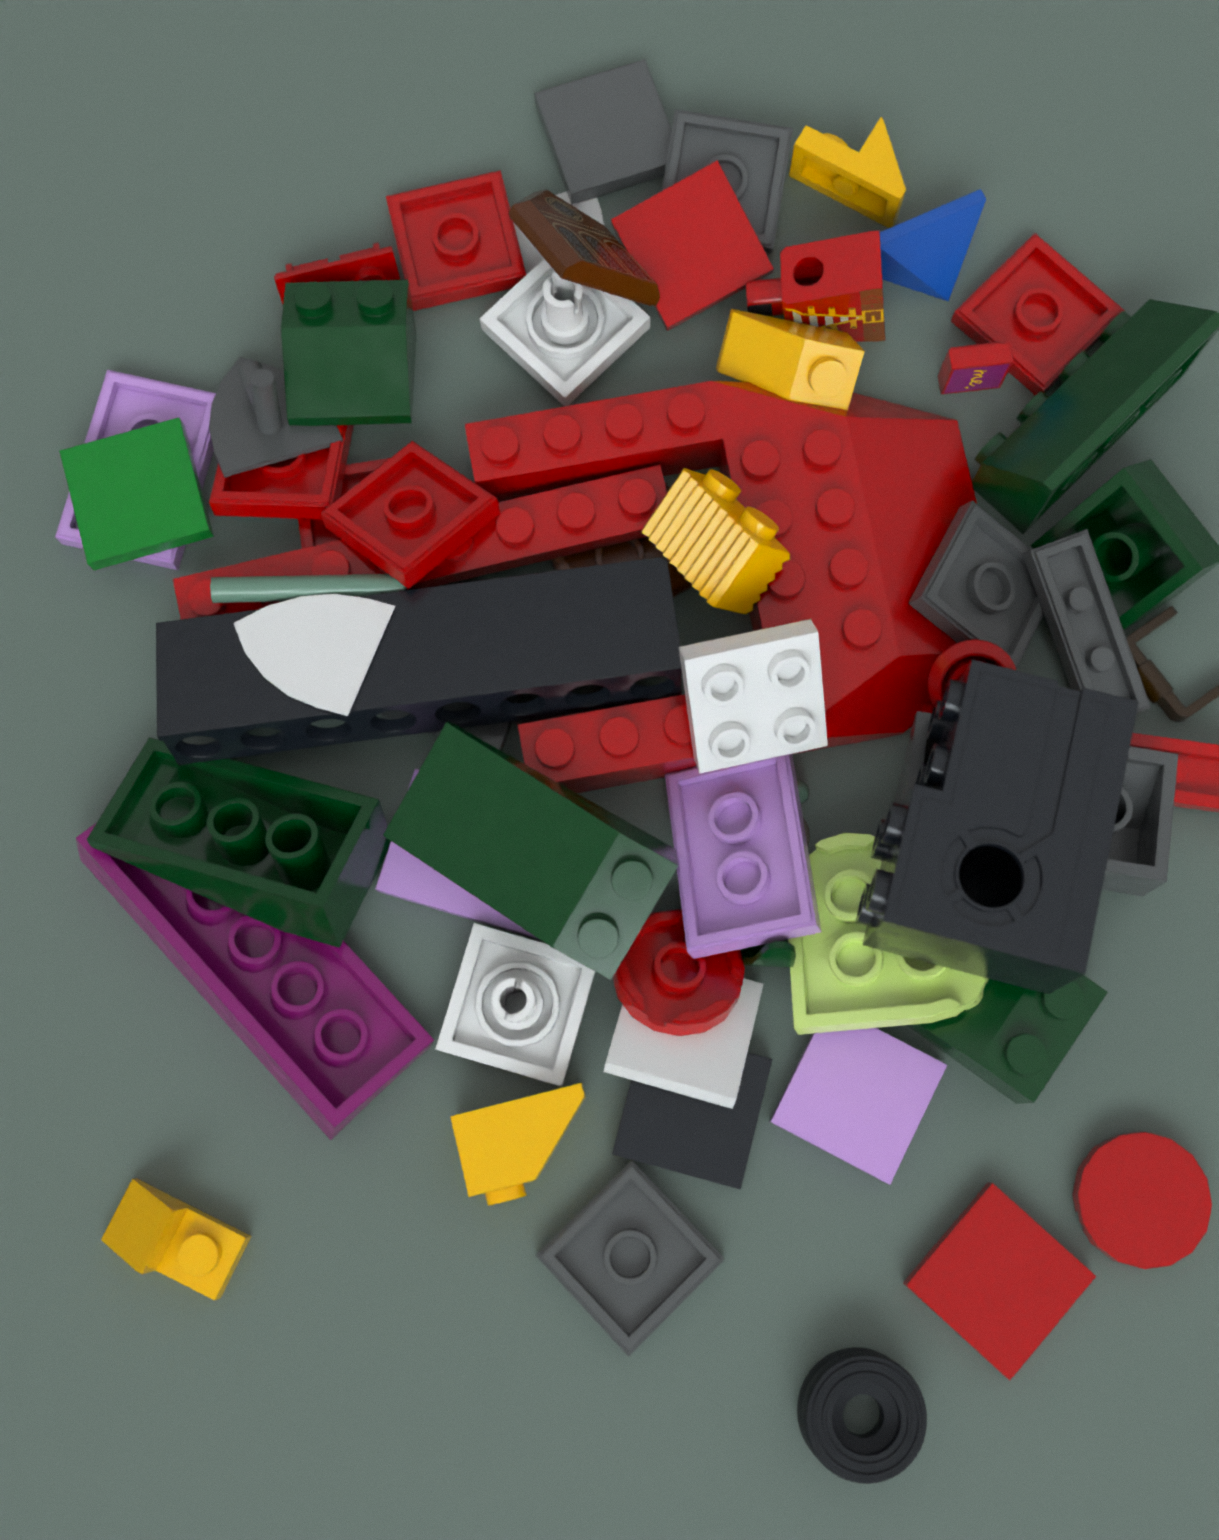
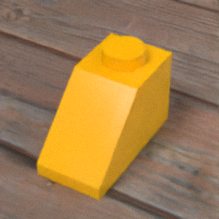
[716,309,865,410]
[450,1083,586,1206]

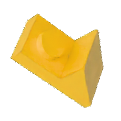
[789,117,906,228]
[101,1178,251,1301]

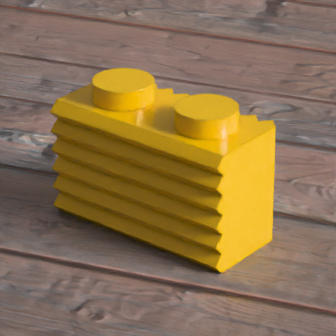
[641,468,790,614]

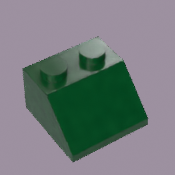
[281,280,417,426]
[1030,459,1219,631]

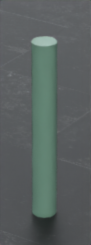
[210,574,407,603]

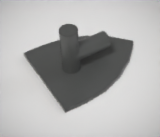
[209,357,343,478]

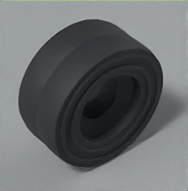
[797,1347,927,1484]

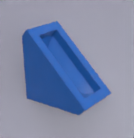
[880,189,986,302]

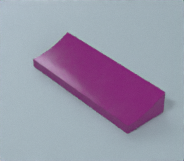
[76,822,434,1140]

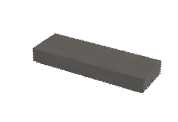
[1022,529,1151,713]

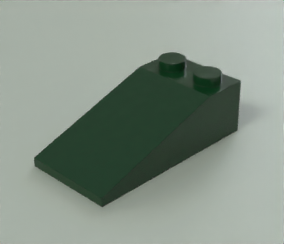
[383,720,679,980]
[87,737,391,948]
[906,975,1108,1104]

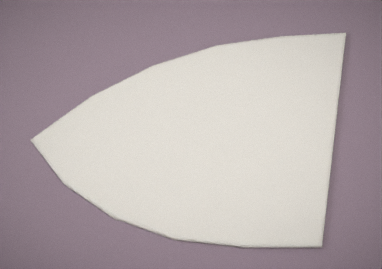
[233,594,395,716]

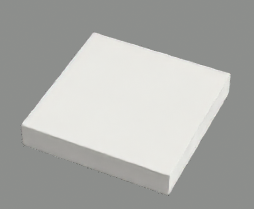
[603,960,764,1109]

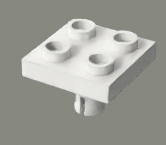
[480,259,651,406]
[679,619,828,774]
[435,923,596,1087]

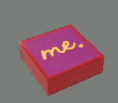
[938,341,1013,395]

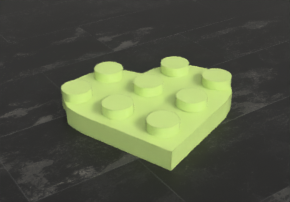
[788,833,989,1035]

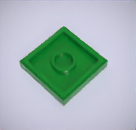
[59,417,214,571]

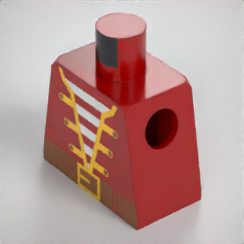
[746,230,885,342]

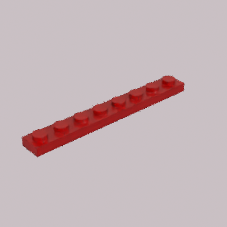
[173,464,667,619]

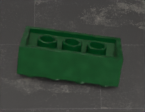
[972,299,1219,535]

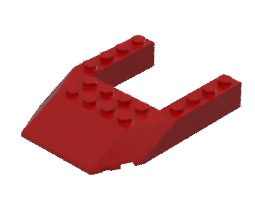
[464,381,977,793]

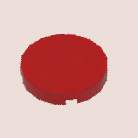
[613,909,745,1036]
[1072,1132,1212,1269]

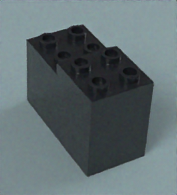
[856,660,1139,994]

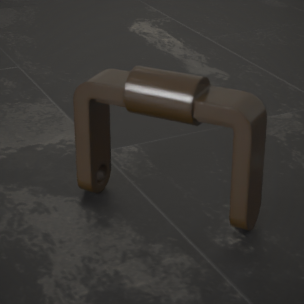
[1126,606,1219,722]

